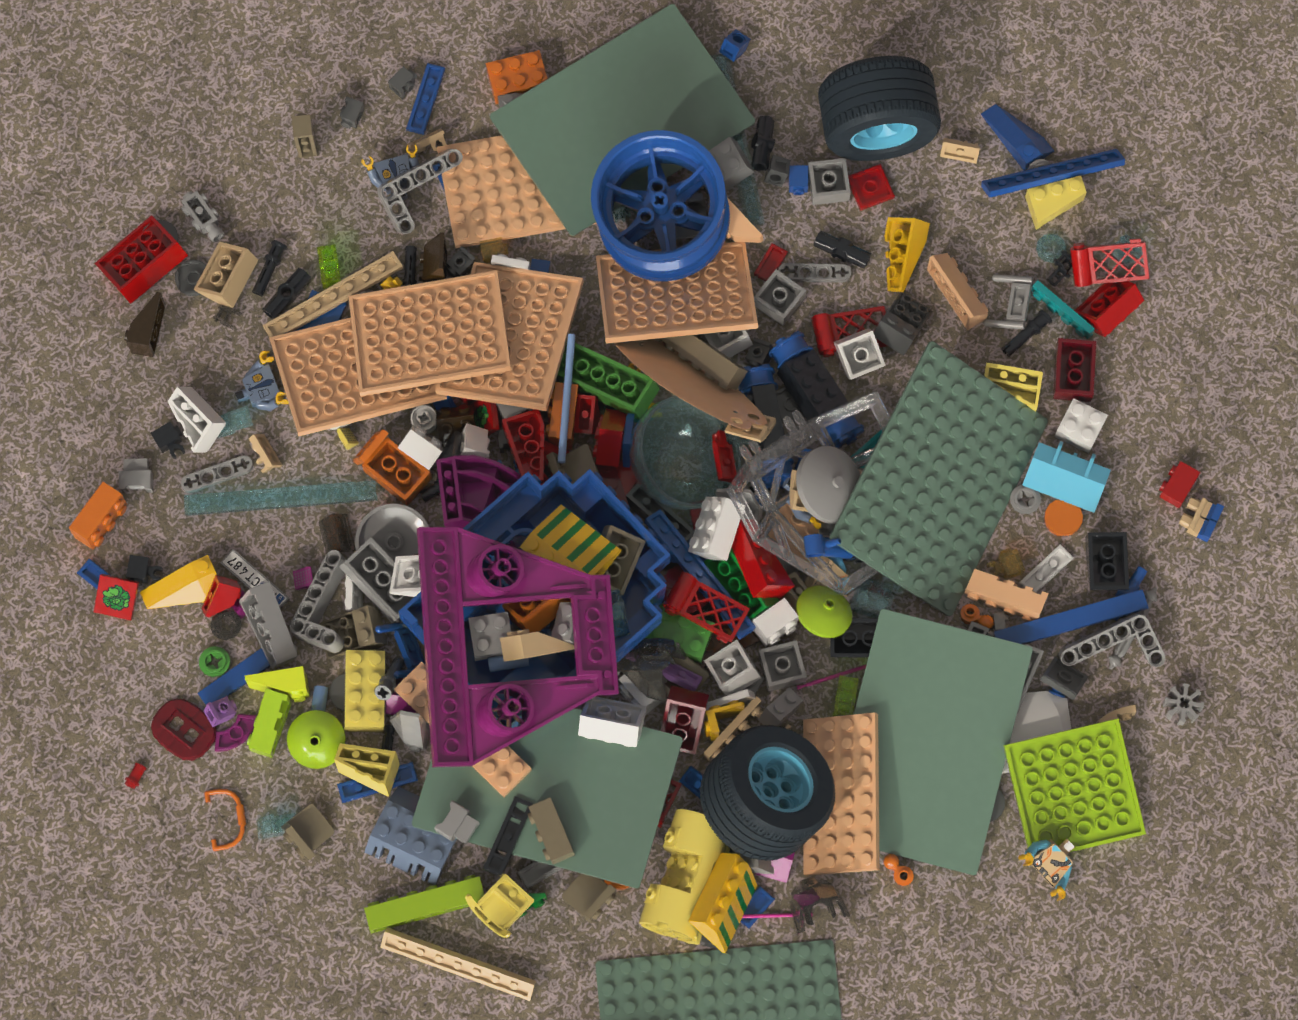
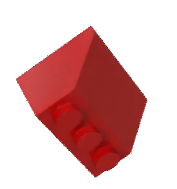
[1074,276,1144,337]

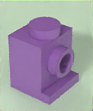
[204,696,237,727]

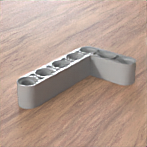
[377,149,463,234]
[289,550,346,653]
[1058,613,1165,667]

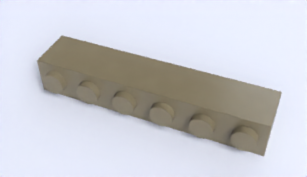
[655,335,748,390]

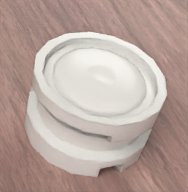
[410,405,437,434]

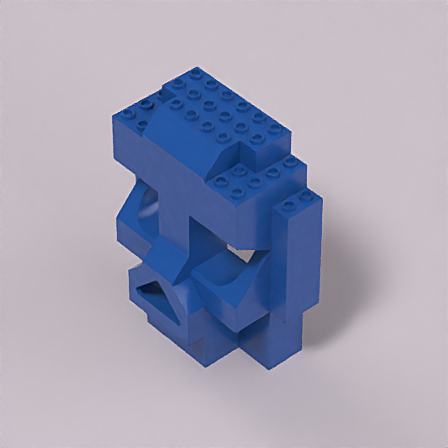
[399,469,671,728]

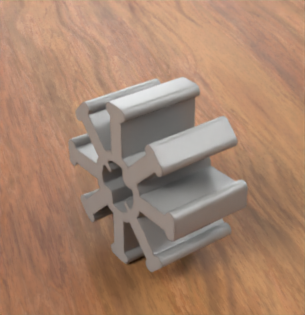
[1162,683,1204,726]

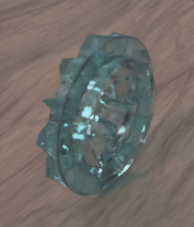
[1036,234,1066,263]

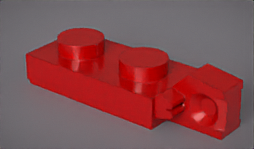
[712,430,738,483]

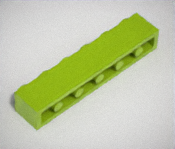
[364,875,485,934]

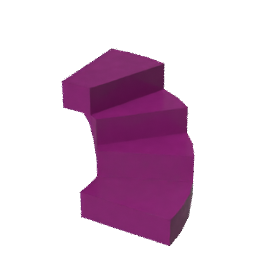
[436,455,527,585]

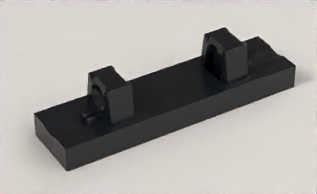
[483,796,533,877]

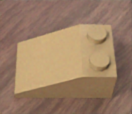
[500,629,575,662]

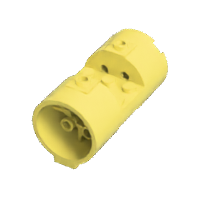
[639,809,730,945]

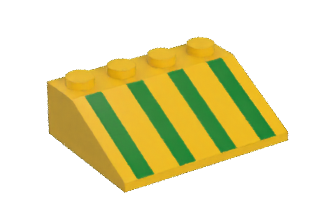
[520,505,622,575]
[688,853,757,953]

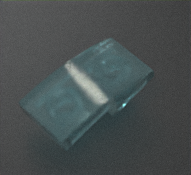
[217,406,253,438]

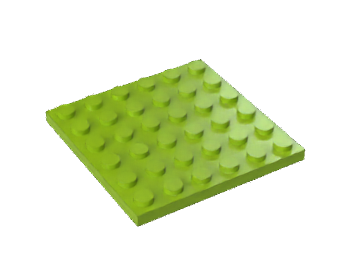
[1003,718,1146,852]

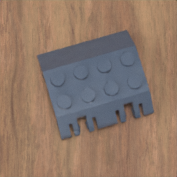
[364,786,457,885]

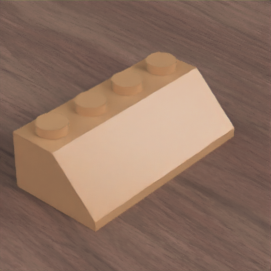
[927,253,988,330]

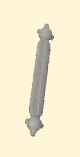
[1108,587,1158,670]

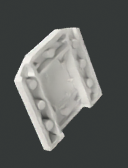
[1002,691,1071,773]

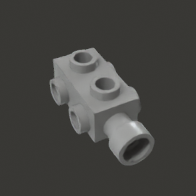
[181,191,225,242]

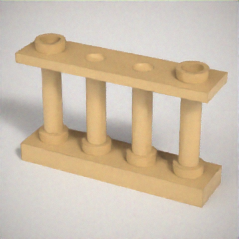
[703,696,791,761]

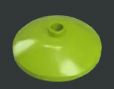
[796,585,852,638]
[287,710,346,769]

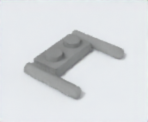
[984,274,1033,330]

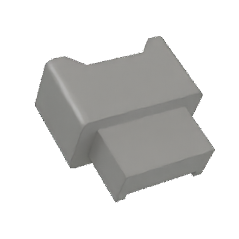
[119,458,153,494]
[434,800,480,845]

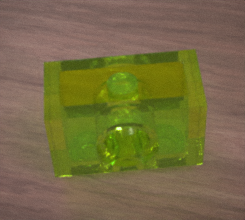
[317,244,341,289]
[833,675,859,717]

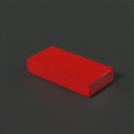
[754,243,788,281]

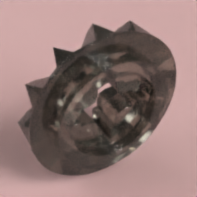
[210,610,242,641]

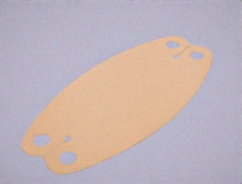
[614,339,767,429]

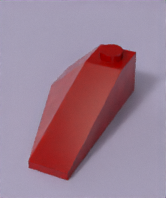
[502,409,545,482]

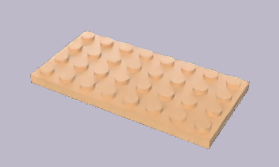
[803,712,880,875]

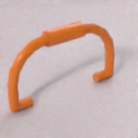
[204,789,246,851]

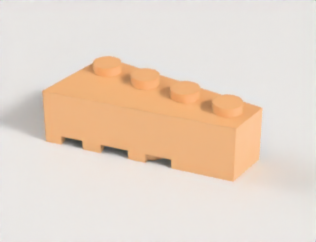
[964,569,1049,622]

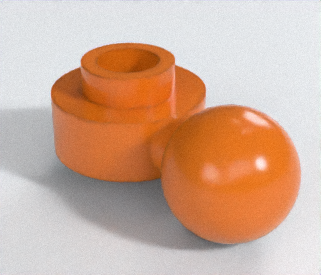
[960,604,994,629]
[883,854,914,886]

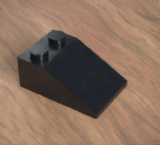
[1085,532,1129,590]

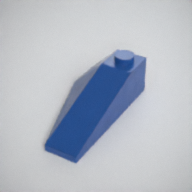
[981,104,1054,171]

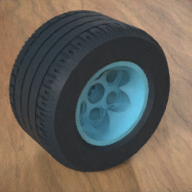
[818,56,941,161]
[700,725,835,861]

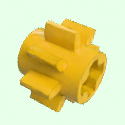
[380,276,403,290]

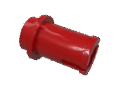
[124,763,147,789]

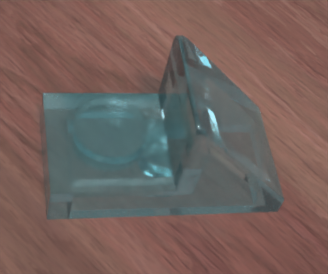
[256,813,295,840]

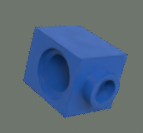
[719,29,751,62]
[789,165,808,195]

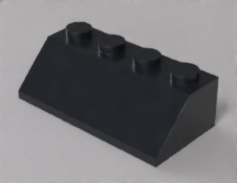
[830,618,878,658]

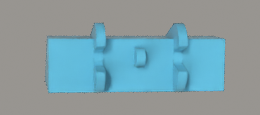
[1022,441,1111,513]

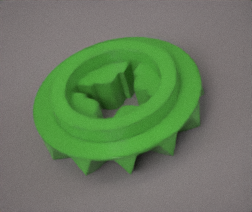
[199,646,230,678]

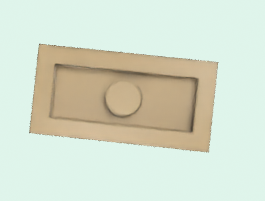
[407,129,447,153]
[940,138,980,164]
[249,434,283,473]

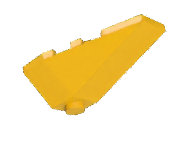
[884,217,930,293]
[140,555,217,609]

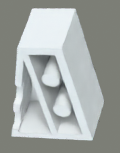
[168,387,226,453]

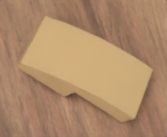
[1097,705,1136,723]

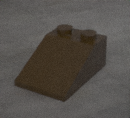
[419,232,448,283]
[124,292,166,357]

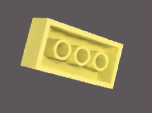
[344,650,385,732]

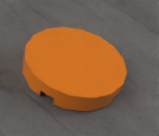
[1044,499,1083,536]

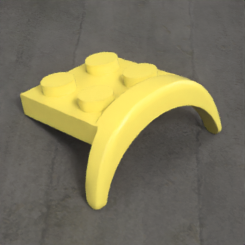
[465,873,534,938]

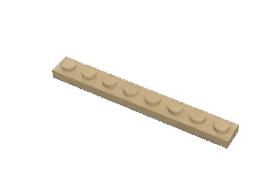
[263,251,403,337]
[381,928,536,1001]

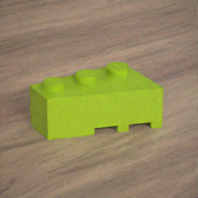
[247,688,292,758]

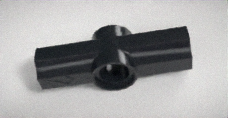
[751,115,775,171]
[813,230,871,269]
[262,268,311,319]

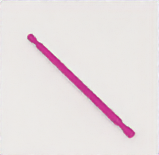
[797,664,867,690]
[742,912,813,918]

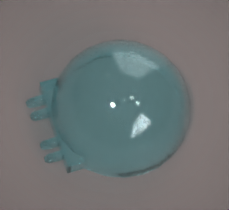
[629,395,751,510]

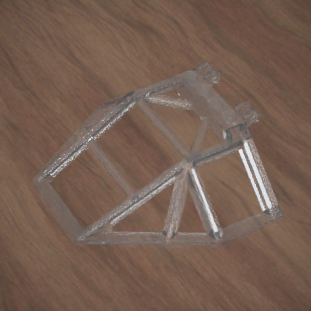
[726,392,890,595]

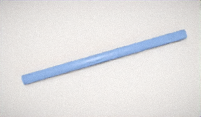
[558,334,575,463]

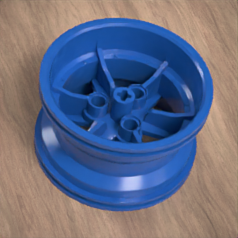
[591,130,730,281]

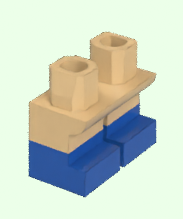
[1179,497,1224,542]

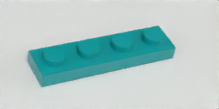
[1032,280,1095,339]

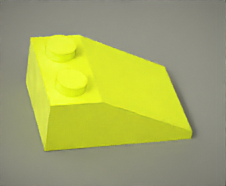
[245,666,310,702]

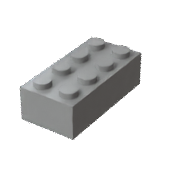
[339,537,414,623]

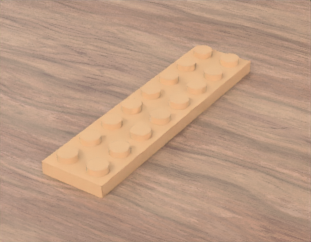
[394,662,532,798]

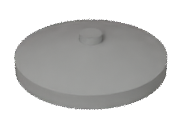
[796,446,860,524]
[355,503,429,562]

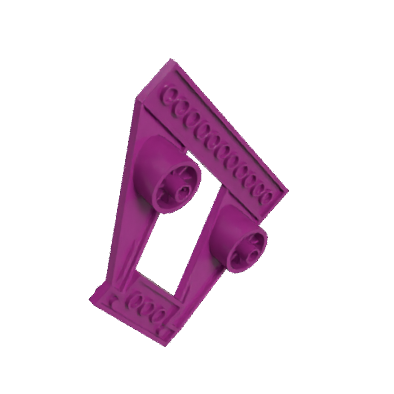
[417,527,619,768]

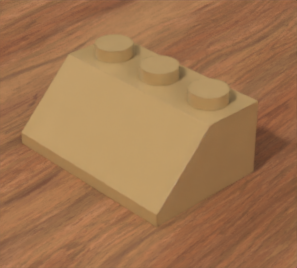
[194,242,258,308]

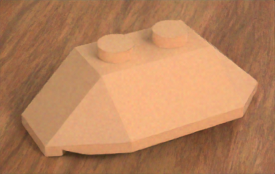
[708,197,763,243]

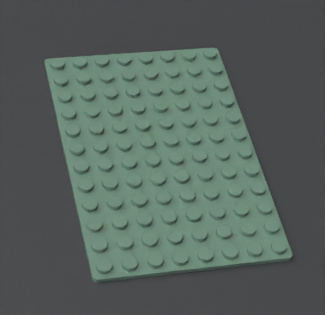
[490,4,755,236]
[829,341,1048,616]
[854,609,1033,875]
[412,708,683,889]
[595,940,842,1020]

